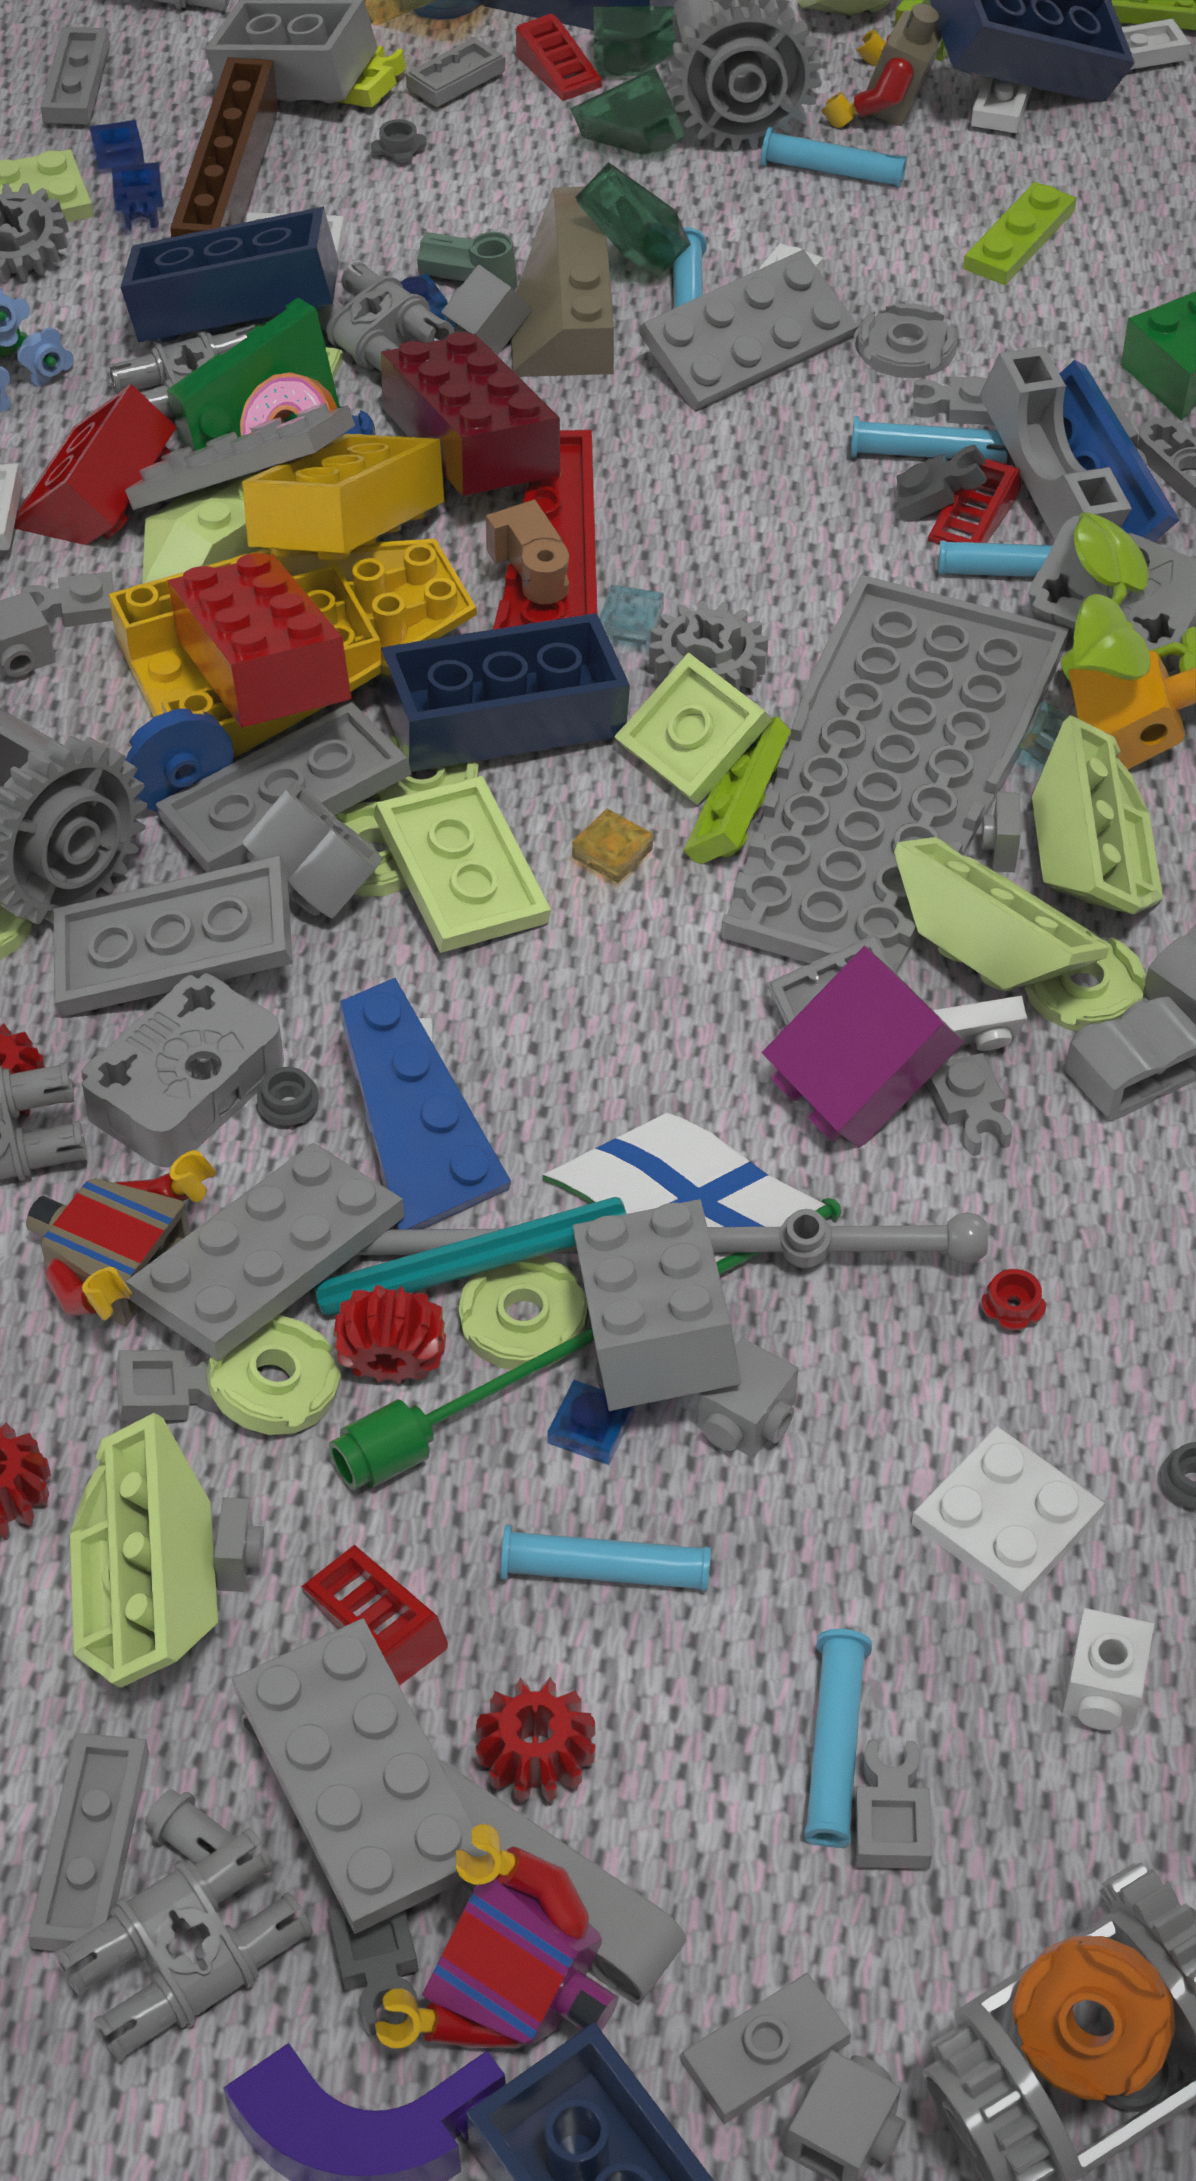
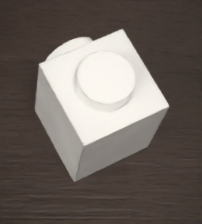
[1062,1608,1154,1730]

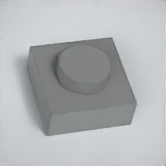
[981,792,1021,873]
[214,1497,264,1592]

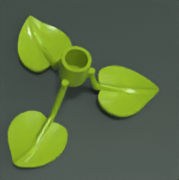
[1061,512,1196,682]

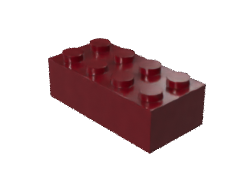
[381,332,560,496]

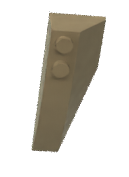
[512,186,614,377]

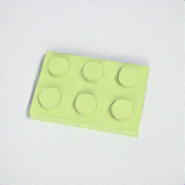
[374,775,551,953]

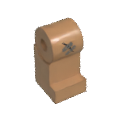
[486,499,569,604]

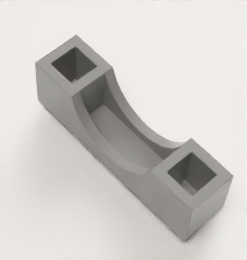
[979,346,1132,540]

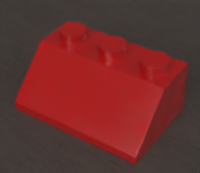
[14,384,177,545]

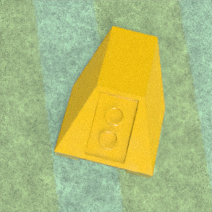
[108,539,477,759]

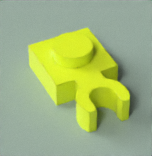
[338,46,407,107]

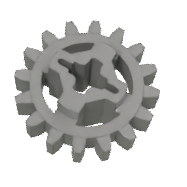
[0,183,69,282]
[649,601,768,691]

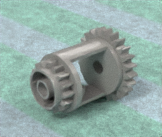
[668,0,822,151]
[0,708,147,925]
[923,1862,1196,2181]

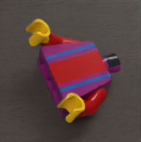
[375,1824,618,2049]

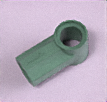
[417,232,518,291]

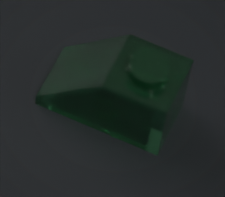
[593,6,677,76]
[570,67,685,155]
[575,162,691,278]

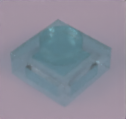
[600,585,664,645]
[1019,701,1069,765]

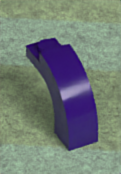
[223,2043,506,2181]

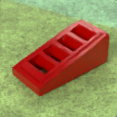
[516,14,602,101]
[928,458,1021,545]
[301,1544,448,1686]

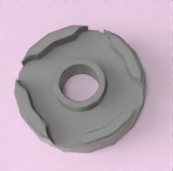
[858,303,957,378]

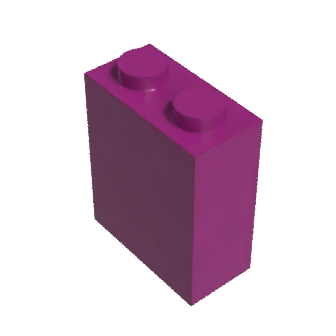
[761,945,965,1148]

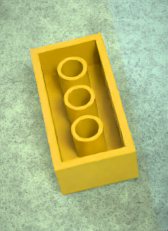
[242,434,444,560]

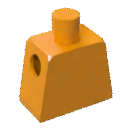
[1069,650,1196,770]

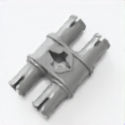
[317,262,454,371]
[108,324,255,418]
[0,1062,87,1181]
[54,1828,313,2062]

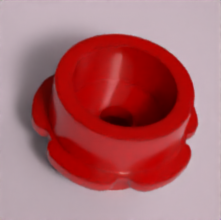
[981,1269,1046,1330]

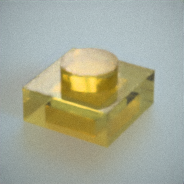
[572,808,653,883]

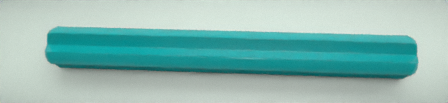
[315,1197,627,1316]

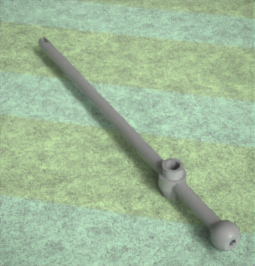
[356,1209,988,1269]

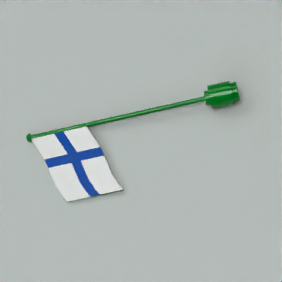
[329,1113,841,1490]

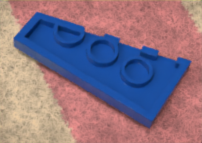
[1059,360,1180,542]
[339,978,511,1229]

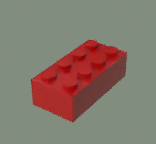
[167,553,351,728]

